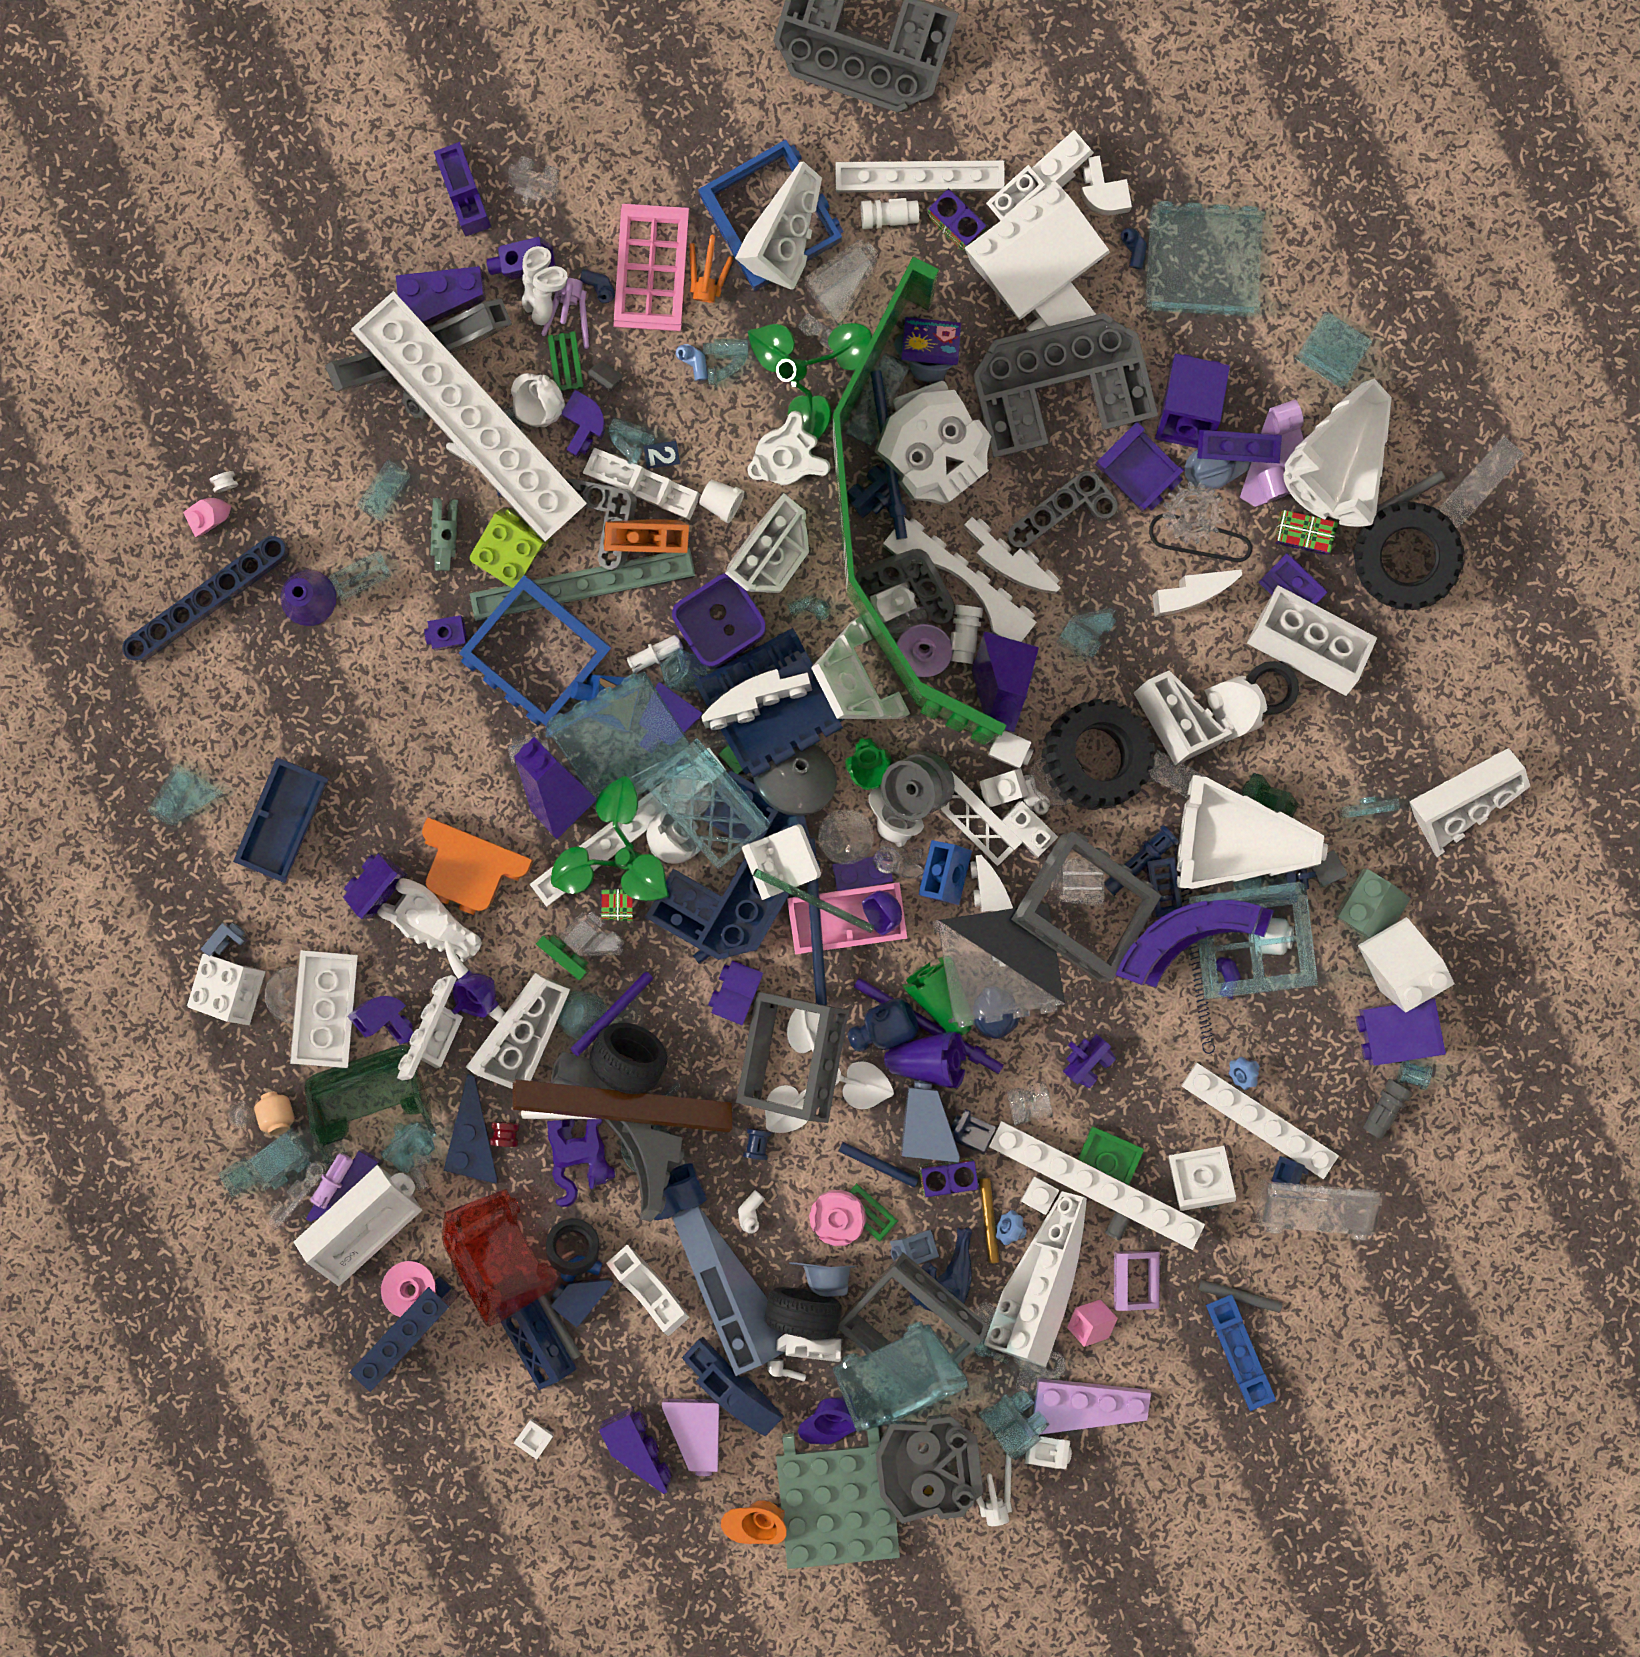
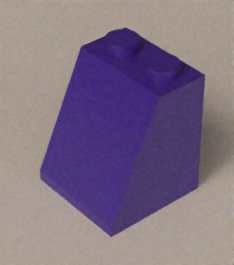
[1155,353,1230,449]
[972,631,1039,732]
[514,737,597,839]
[1356,998,1446,1066]

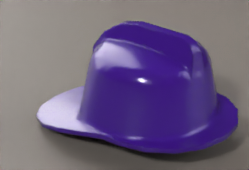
[798,1395,859,1444]

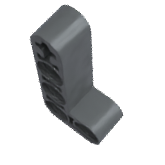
[1007,471,1118,550]

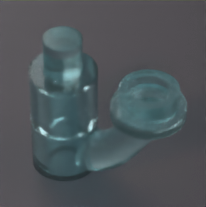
[703,339,748,387]
[608,416,655,465]

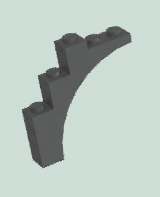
[325,298,512,392]
[550,1051,684,1222]

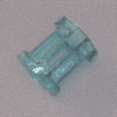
[1397,1060,1432,1091]

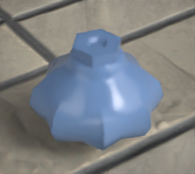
[1228,1057,1260,1090]
[996,1210,1027,1245]

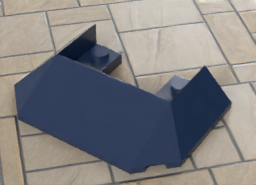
[645,771,810,960]

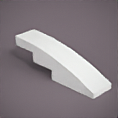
[583,448,701,520]

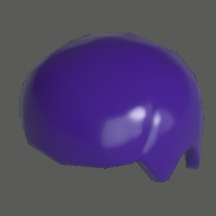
[862,890,902,935]

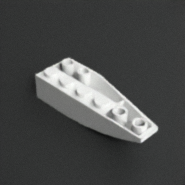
[984,1191,1087,1367]

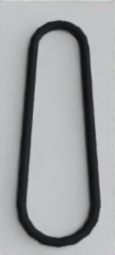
[1149,513,1252,562]

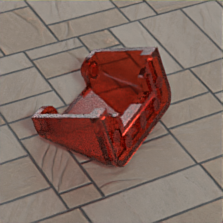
[442,1189,557,1327]

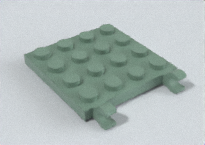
[776,1424,900,1569]

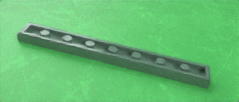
[469,548,696,621]

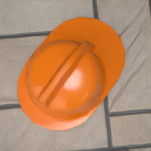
[721,1500,787,1544]

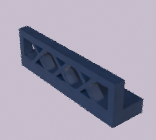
[484,1270,577,1390]

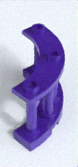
[1116,900,1274,988]

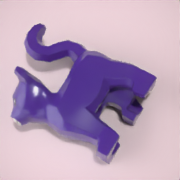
[547,1119,616,1207]

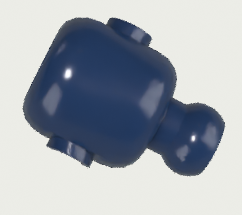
[847,998,919,1052]

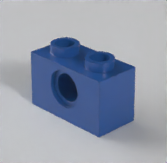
[918,840,972,905]

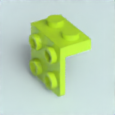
[470,507,551,588]

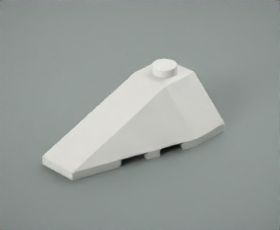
[735,162,822,289]

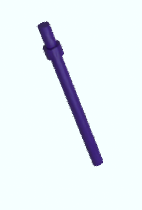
[854,978,1004,1074]

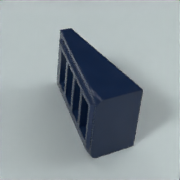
[1146,857,1182,918]

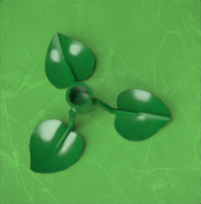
[748,323,872,440]
[551,776,669,901]

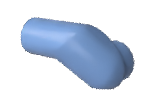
[676,344,708,381]

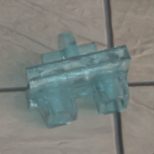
[381,1121,437,1173]

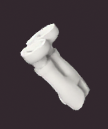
[522,246,568,325]

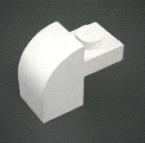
[1080,156,1132,215]

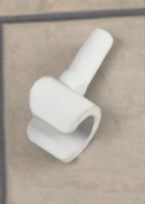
[767,1359,806,1381]

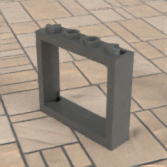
[1011,832,1162,983]
[736,991,849,1123]
[838,1252,990,1400]

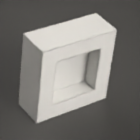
[1021,1176,1059,1215]
[514,1419,554,1459]

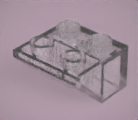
[559,911,627,956]

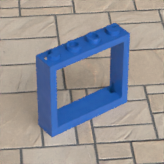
[698,139,844,292]
[459,575,612,726]

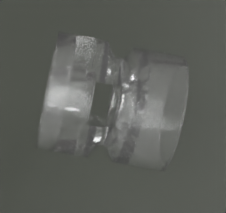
[1006,1082,1053,1126]

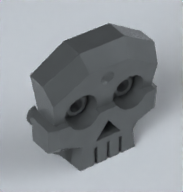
[875,1414,983,1524]

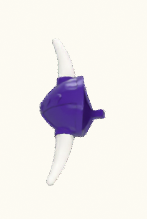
[444,940,505,1022]

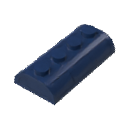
[233,757,329,883]

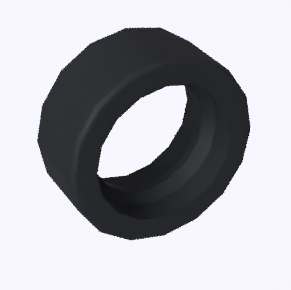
[1246,661,1299,715]
[546,1218,600,1276]

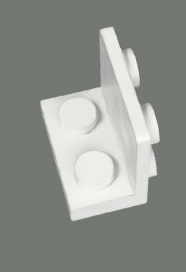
[187,954,265,1025]

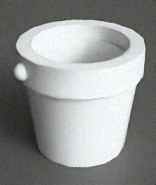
[699,479,744,523]

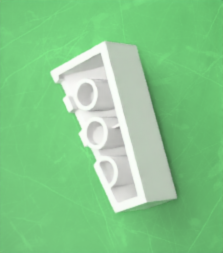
[1410,748,1530,857]

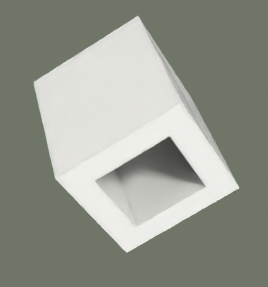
[988,730,1034,769]

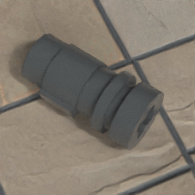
[1362,1078,1414,1139]

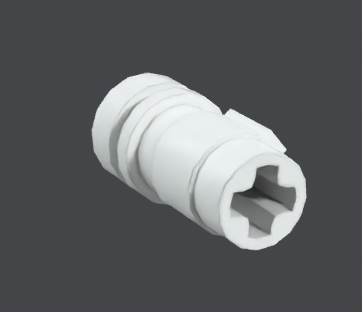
[861,198,919,229]
[950,605,983,664]

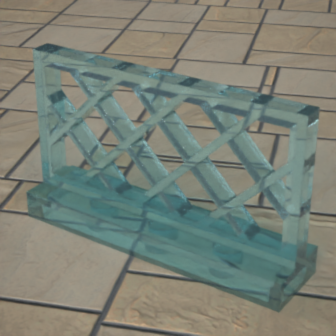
[644,737,771,869]

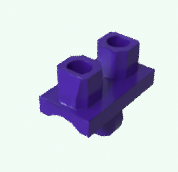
[1063,1034,1116,1088]

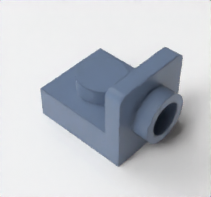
[200,922,248,957]
[890,1230,939,1264]

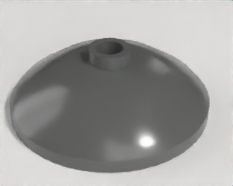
[753,744,837,816]

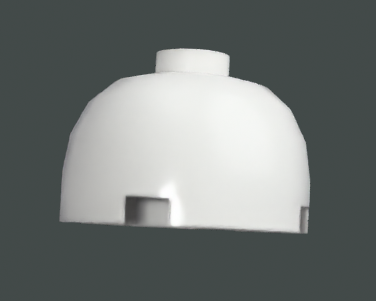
[646,806,703,864]

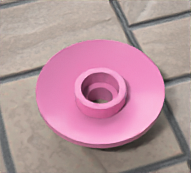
[381,1261,436,1317]

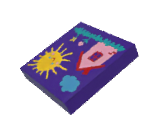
[901,317,961,365]

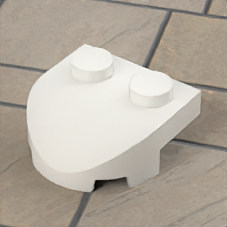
[1204,676,1267,742]
[776,1334,841,1362]

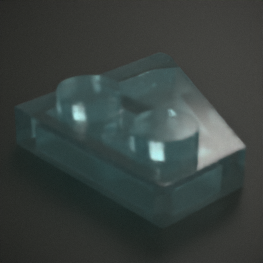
[147,764,224,826]

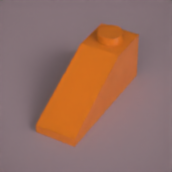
[604,519,689,553]

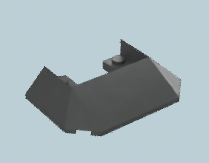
[773,0,959,113]
[973,313,1158,458]

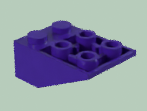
[599,1406,672,1494]

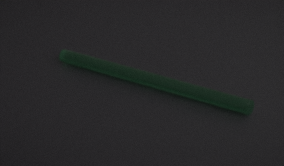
[753,868,874,933]

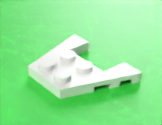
[812,616,910,719]

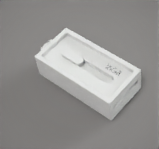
[294,1165,422,1286]

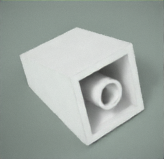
[1358,917,1454,1013]

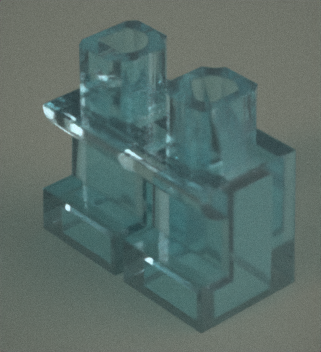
[979,1390,1050,1461]

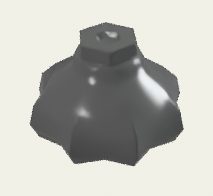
[401,390,429,420]

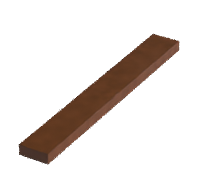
[513,1079,733,1132]

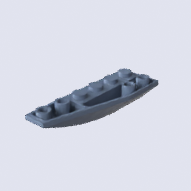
[672,1206,784,1376]

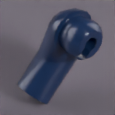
[1120,228,1147,269]

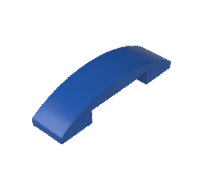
[1206,1294,1276,1411]

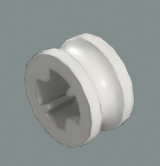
[210,471,238,493]

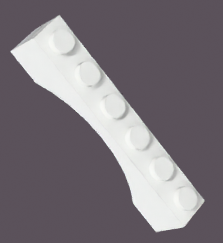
[883,517,1037,642]

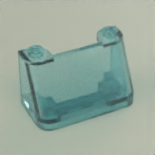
[832,1321,970,1432]

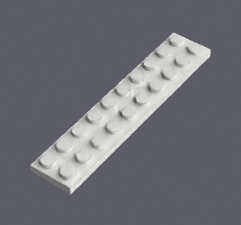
[351,291,587,542]

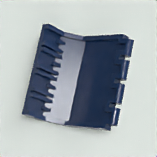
[694,628,845,778]

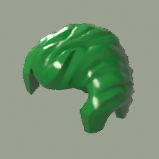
[845,738,892,790]

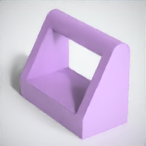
[1114,1251,1160,1311]

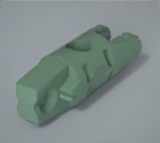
[430,498,458,571]

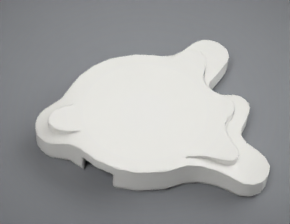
[747,411,830,485]

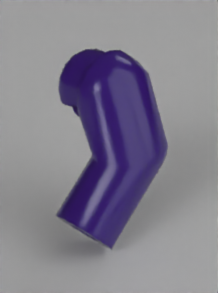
[1215,957,1241,1000]

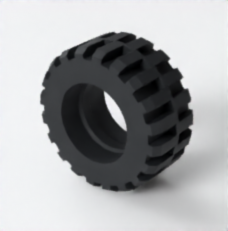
[1354,502,1465,610]
[1042,699,1155,810]

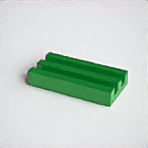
[547,331,584,391]
[849,1183,899,1242]

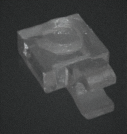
[883,607,929,639]

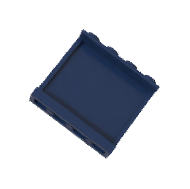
[349,1276,460,1392]

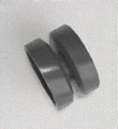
[881,751,955,821]

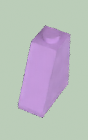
[662,1398,720,1476]

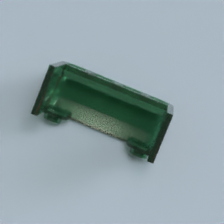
[304,1045,434,1165]

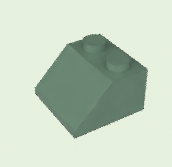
[1333,869,1411,939]

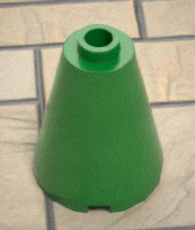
[903,956,974,1036]

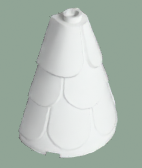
[1283,379,1391,527]
[1177,775,1328,889]

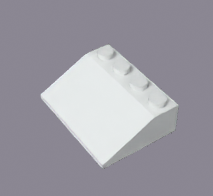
[965,181,1110,320]

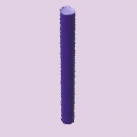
[570,972,653,1056]

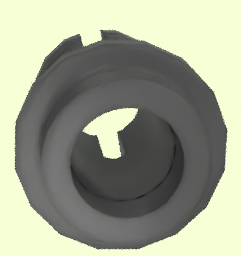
[1105,1211,1130,1241]

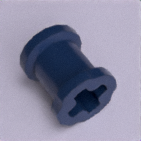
[743,1128,772,1160]

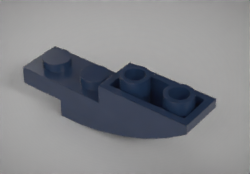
[682,1337,784,1436]

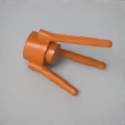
[689,234,733,303]

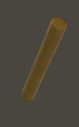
[979,1178,999,1263]

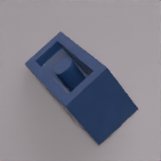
[551,1277,614,1328]

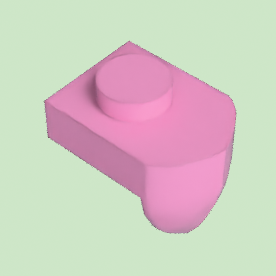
[183,498,231,537]

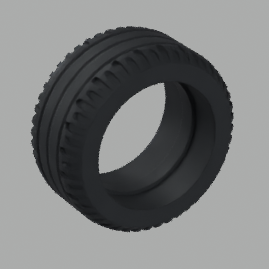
[589,1023,668,1094]
[764,1287,842,1339]

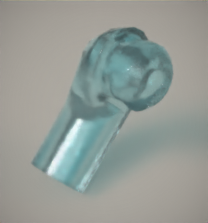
[787,595,830,620]

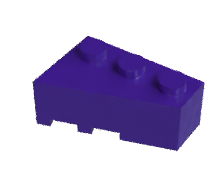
[396,266,486,326]

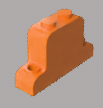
[422,817,534,915]

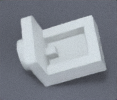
[1025,1435,1072,1469]

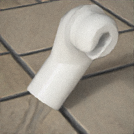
[1023,775,1050,815]
[738,1190,765,1234]

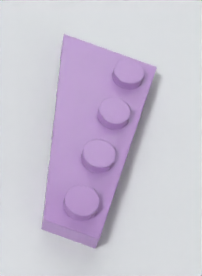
[1031,1378,1151,1435]

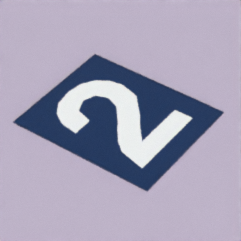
[643,441,680,469]

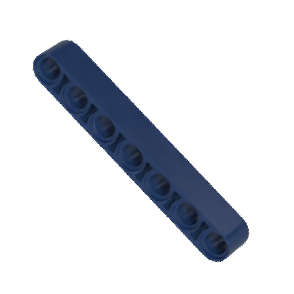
[122,536,289,662]

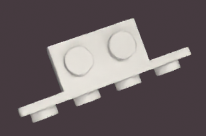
[397,975,463,1081]

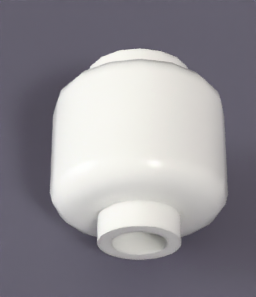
[1251,918,1294,955]

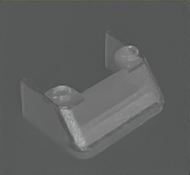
[1255,1177,1383,1241]

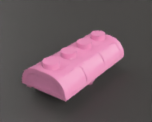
[787,882,907,954]

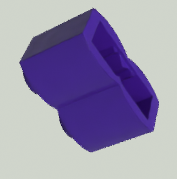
[708,961,763,1026]

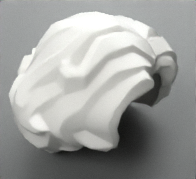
[511,373,566,428]

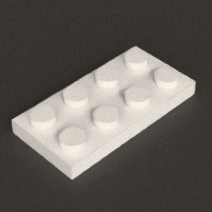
[290,950,358,1068]

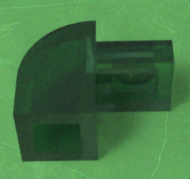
[1242,772,1299,818]

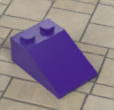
[343,853,408,919]

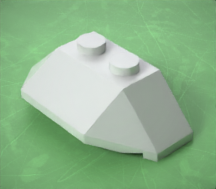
[725,493,809,593]

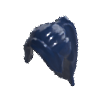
[910,1226,973,1312]

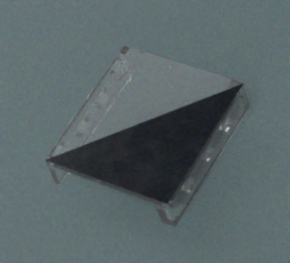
[932,903,1065,1027]

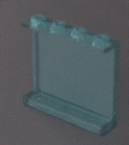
[1144,201,1265,317]
[545,671,697,812]

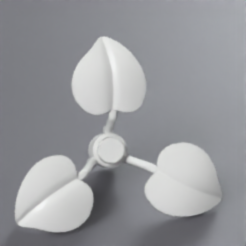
[765,1009,894,1133]

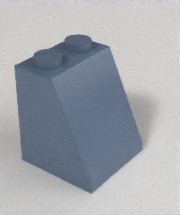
[901,1080,959,1162]

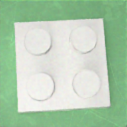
[1169,1146,1236,1211]

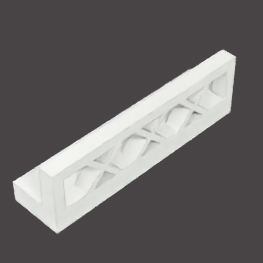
[940,772,1022,866]

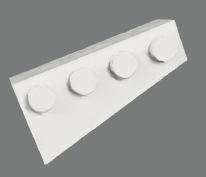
[466,973,570,1089]

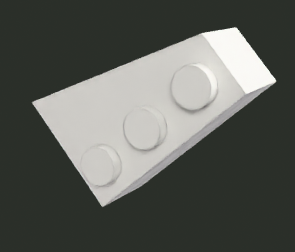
[1134,671,1233,766]

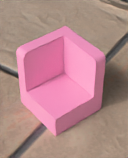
[1067,1300,1118,1347]

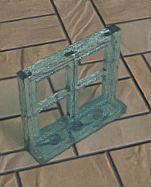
[1189,882,1318,1000]

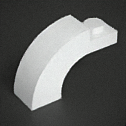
[606,1245,690,1336]

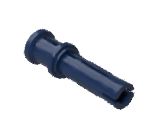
[1102,824,1180,896]

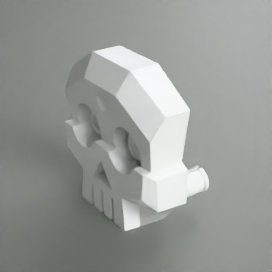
[875,390,991,505]

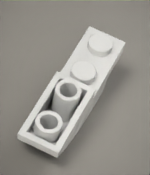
[986,130,1094,220]
[963,517,1061,594]
[701,669,812,730]
[970,855,1013,967]

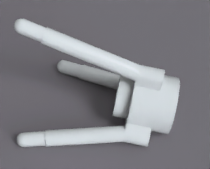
[976,1453,1012,1526]

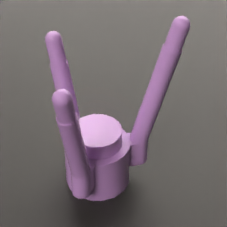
[541,278,589,349]

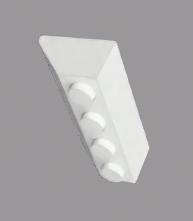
[1247,585,1377,696]

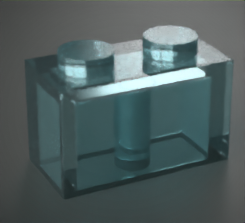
[245,1128,314,1190]

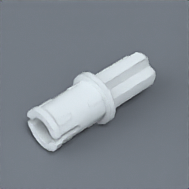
[627,635,683,674]

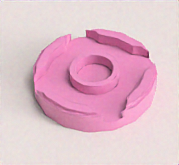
[809,1190,866,1246]

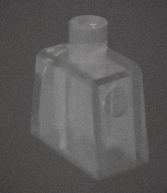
[1049,857,1104,908]

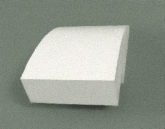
[1152,570,1242,617]

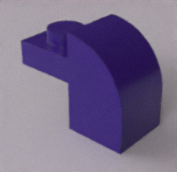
[561,390,605,458]
[347,996,414,1045]

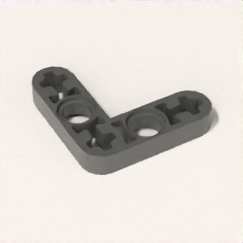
[565,478,637,570]
[855,549,955,623]

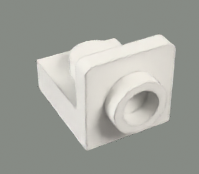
[979,768,1029,808]

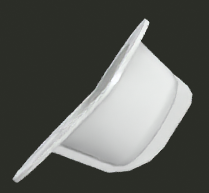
[869,786,924,847]

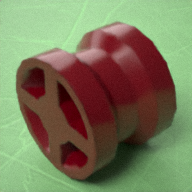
[490,1121,520,1147]

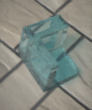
[660,649,707,695]

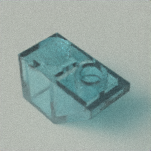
[1056,608,1117,660]

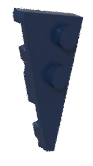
[443,1074,498,1184]

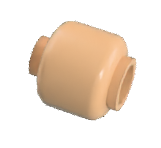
[254,1091,295,1136]

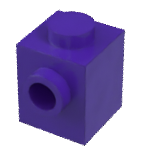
[424,615,468,651]

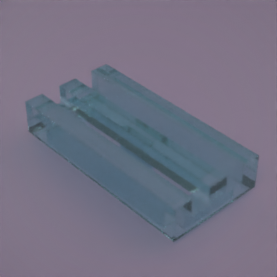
[329,551,392,601]

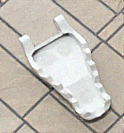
[377,878,482,962]

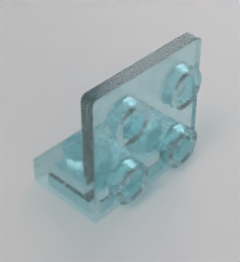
[1295,312,1372,389]

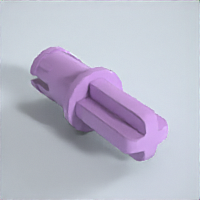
[310,1153,353,1209]

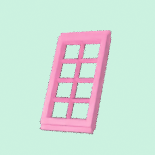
[614,204,689,332]

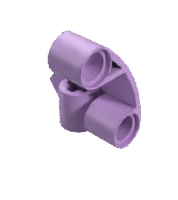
[1240,399,1304,507]

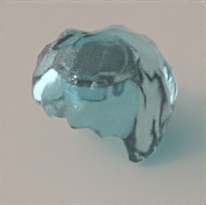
[557,991,607,1040]

